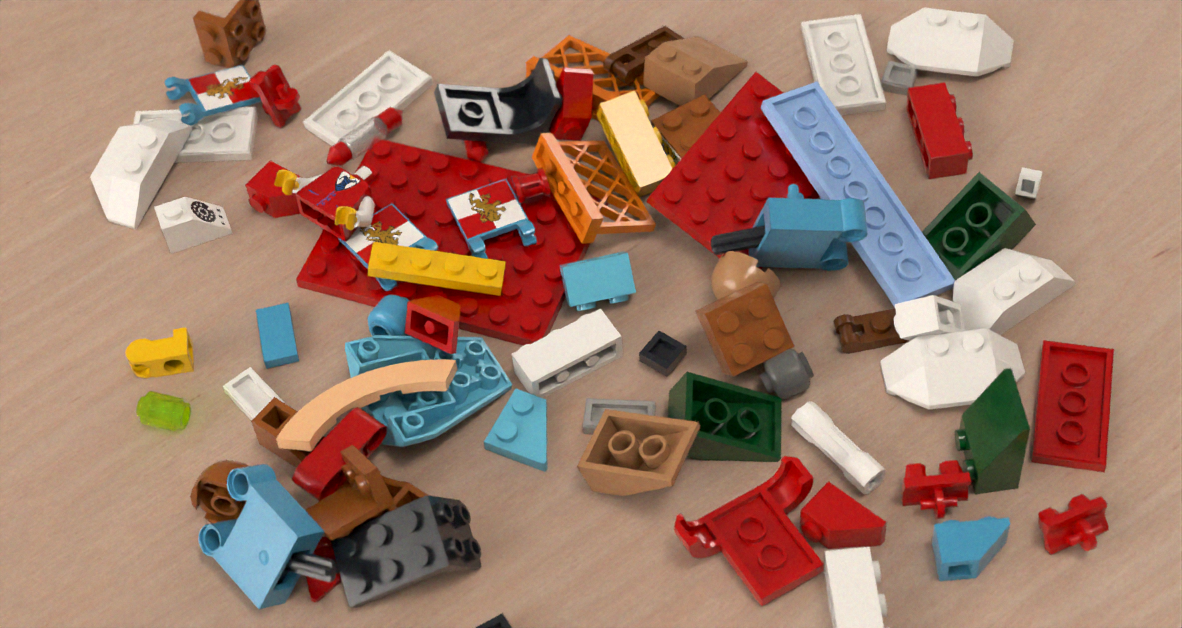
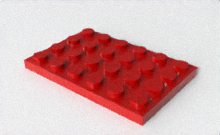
[646,72,819,269]

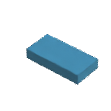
[256,303,299,369]

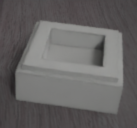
[881,61,918,95]

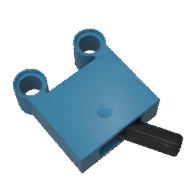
[711,184,868,271]
[199,464,340,609]

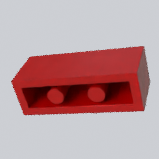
[906,82,973,179]

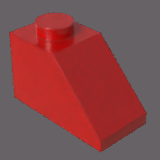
[549,67,594,141]
[245,160,302,218]
[405,295,461,354]
[800,481,887,549]

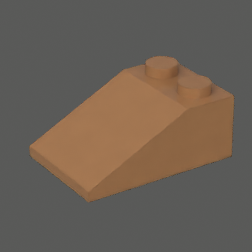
[643,36,748,106]
[577,409,700,496]

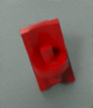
[249,64,302,128]
[901,460,971,519]
[1038,494,1109,555]

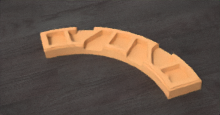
[276,359,458,451]

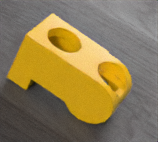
[126,327,194,378]

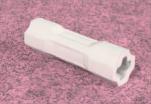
[791,402,886,494]

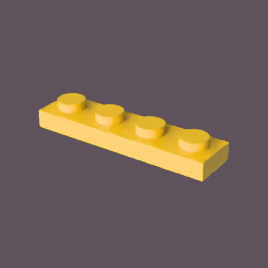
[368,242,506,296]

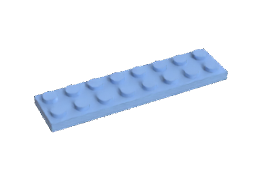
[761,82,955,307]

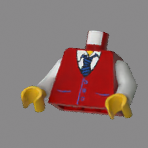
[274,166,375,242]

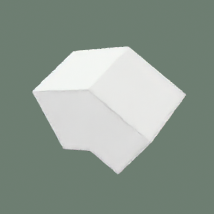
[1015,167,1042,199]

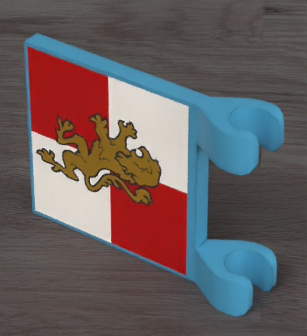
[165,65,262,126]
[446,179,537,259]
[339,203,438,291]

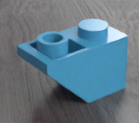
[932,516,1010,582]

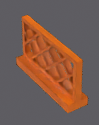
[526,35,660,121]
[532,133,656,243]

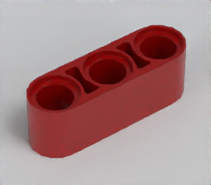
[292,407,388,501]

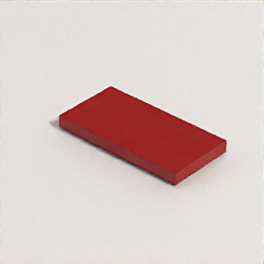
[1031,340,1114,472]

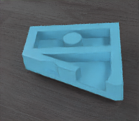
[484,388,548,472]

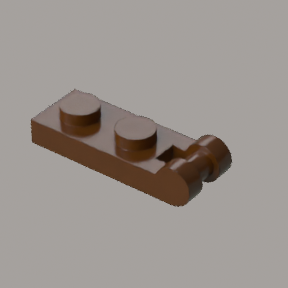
[603,26,685,84]
[833,308,909,354]

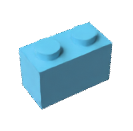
[559,251,636,311]

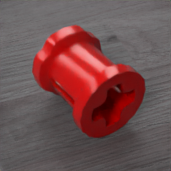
[511,168,551,204]

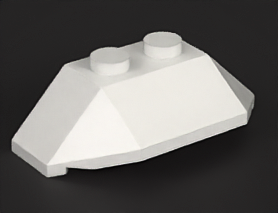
[887,8,1014,77]
[90,118,193,230]
[953,248,1075,335]
[880,328,1025,410]

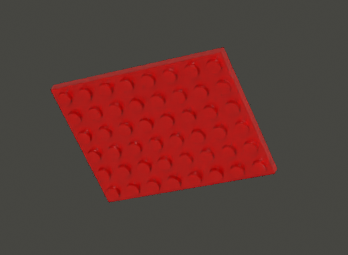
[296,137,609,346]

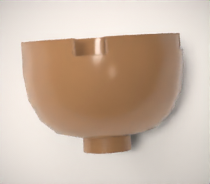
[711,251,781,300]

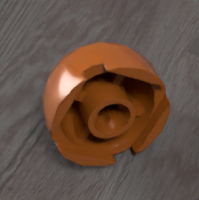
[190,460,248,523]

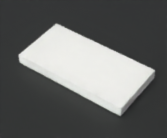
[801,14,886,116]
[303,51,433,153]
[133,107,258,163]

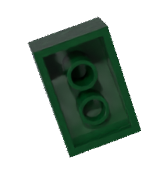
[922,172,1036,280]
[954,368,1030,495]
[668,372,782,462]

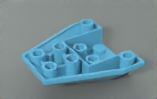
[345,335,513,447]

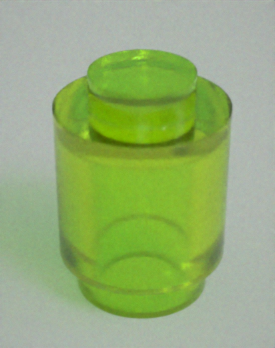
[136,391,191,431]

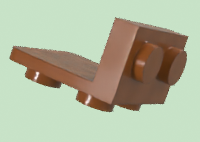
[193,0,266,68]

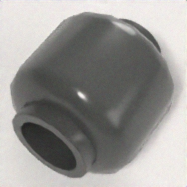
[760,349,814,399]

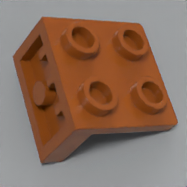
[305,445,395,540]

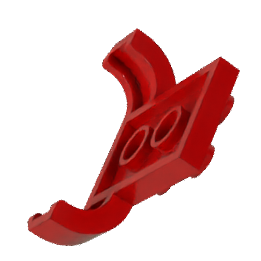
[674,456,824,607]

